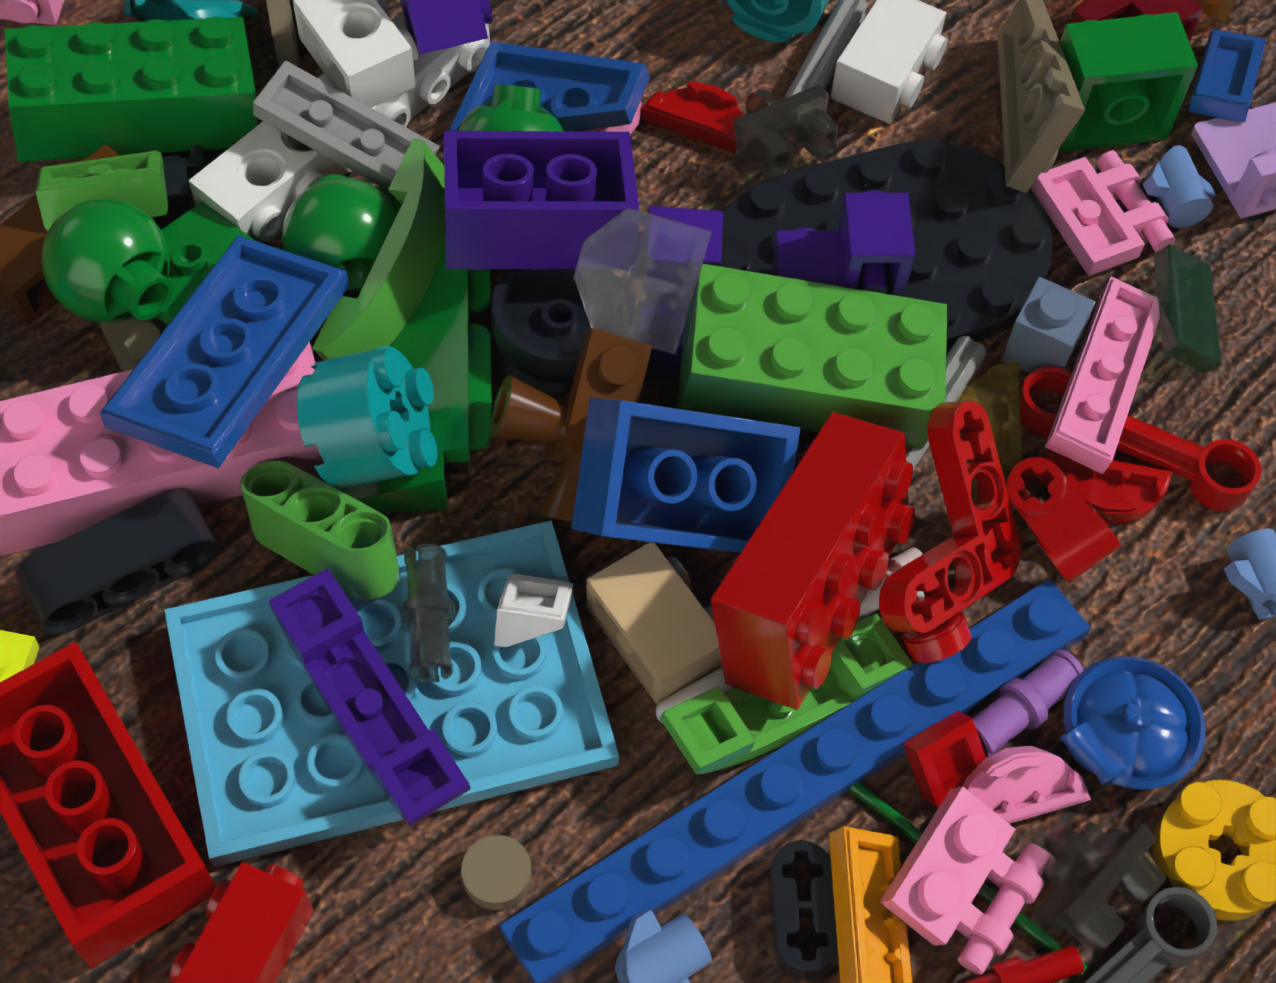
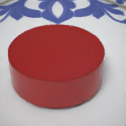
[901,611,972,663]

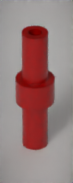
[963,945,1084,983]

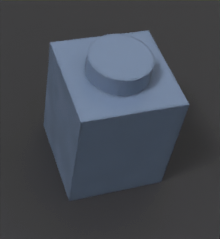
[1001,276,1096,373]

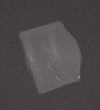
[574,208,712,354]

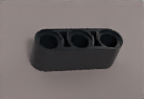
[15,489,219,635]

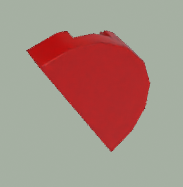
[641,82,751,157]
[1045,449,1173,524]

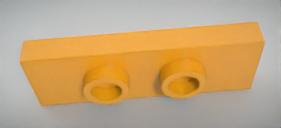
[829,826,912,983]

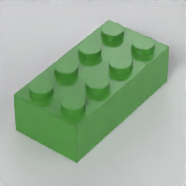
[677,263,947,449]

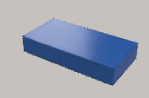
[1188,29,1267,122]

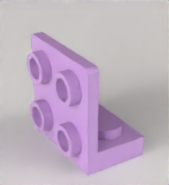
[1191,102,1276,219]

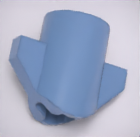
[1143,145,1216,228]
[1224,528,1276,621]
[615,908,712,983]

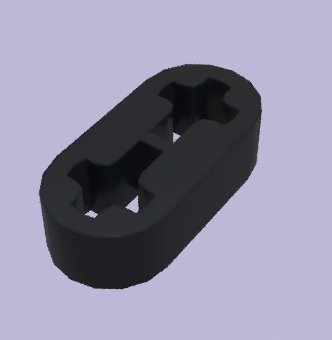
[768,840,838,981]

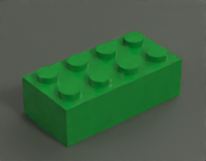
[4,16,257,162]

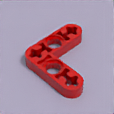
[879,401,1021,633]

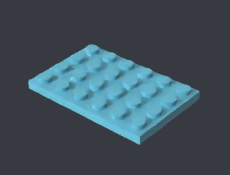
[164,520,619,867]

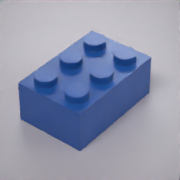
[571,398,800,553]

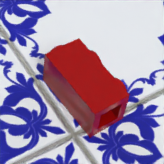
[169,861,314,983]

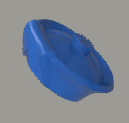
[1060,656,1206,789]

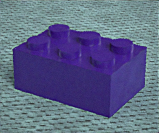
[444,131,640,271]

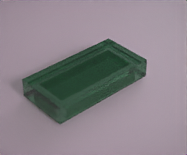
[1154,244,1222,374]

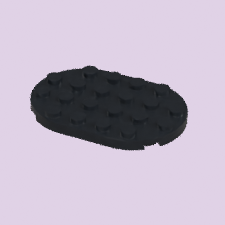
[721,139,1052,351]

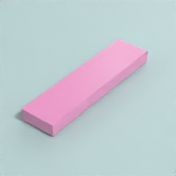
[1045,277,1165,474]

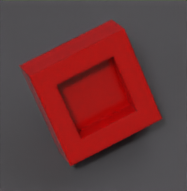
[903,711,986,808]

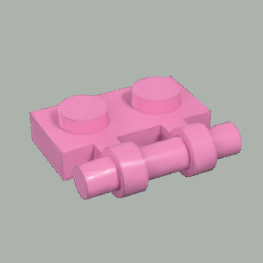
[1031,151,1176,276]
[880,786,1051,975]

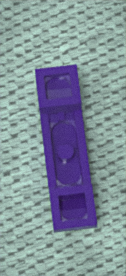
[268,568,470,827]

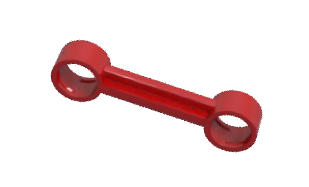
[1015,366,1262,512]

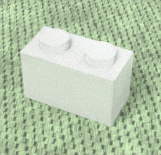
[831,0,948,125]

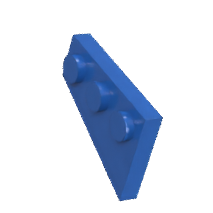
[449,41,650,131]

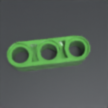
[240,461,401,600]

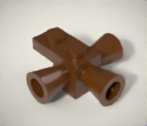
[490,327,652,530]

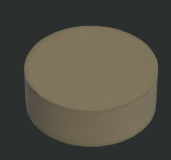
[461,835,532,910]

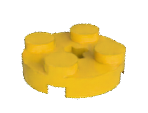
[1153,780,1276,921]

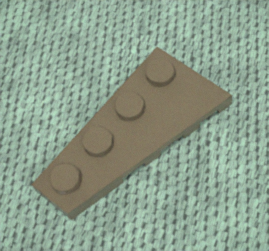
[997,0,1085,193]

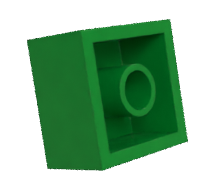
[1058,12,1198,152]

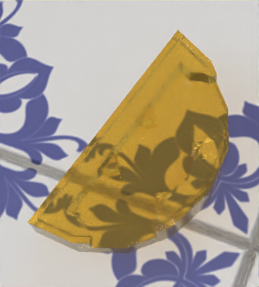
[960,363,1022,477]

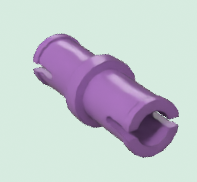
[972,649,1084,758]

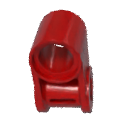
[1007,457,1122,583]

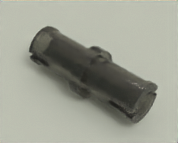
[401,544,455,683]

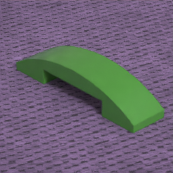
[312,138,445,360]
[660,613,914,775]

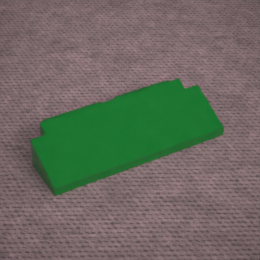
[344,186,492,512]

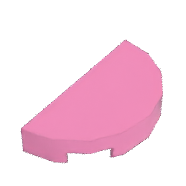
[963,746,1091,824]

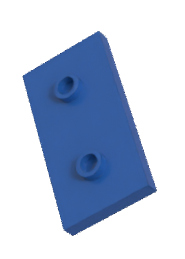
[100,235,349,469]

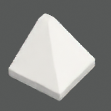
[494,573,574,647]

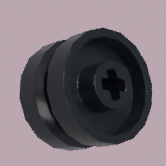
[491,269,629,399]

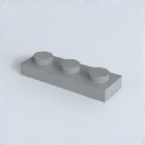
[253,60,440,192]

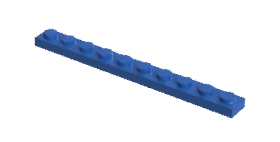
[499,578,1091,983]

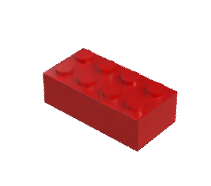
[711,412,915,710]
[0,641,216,969]

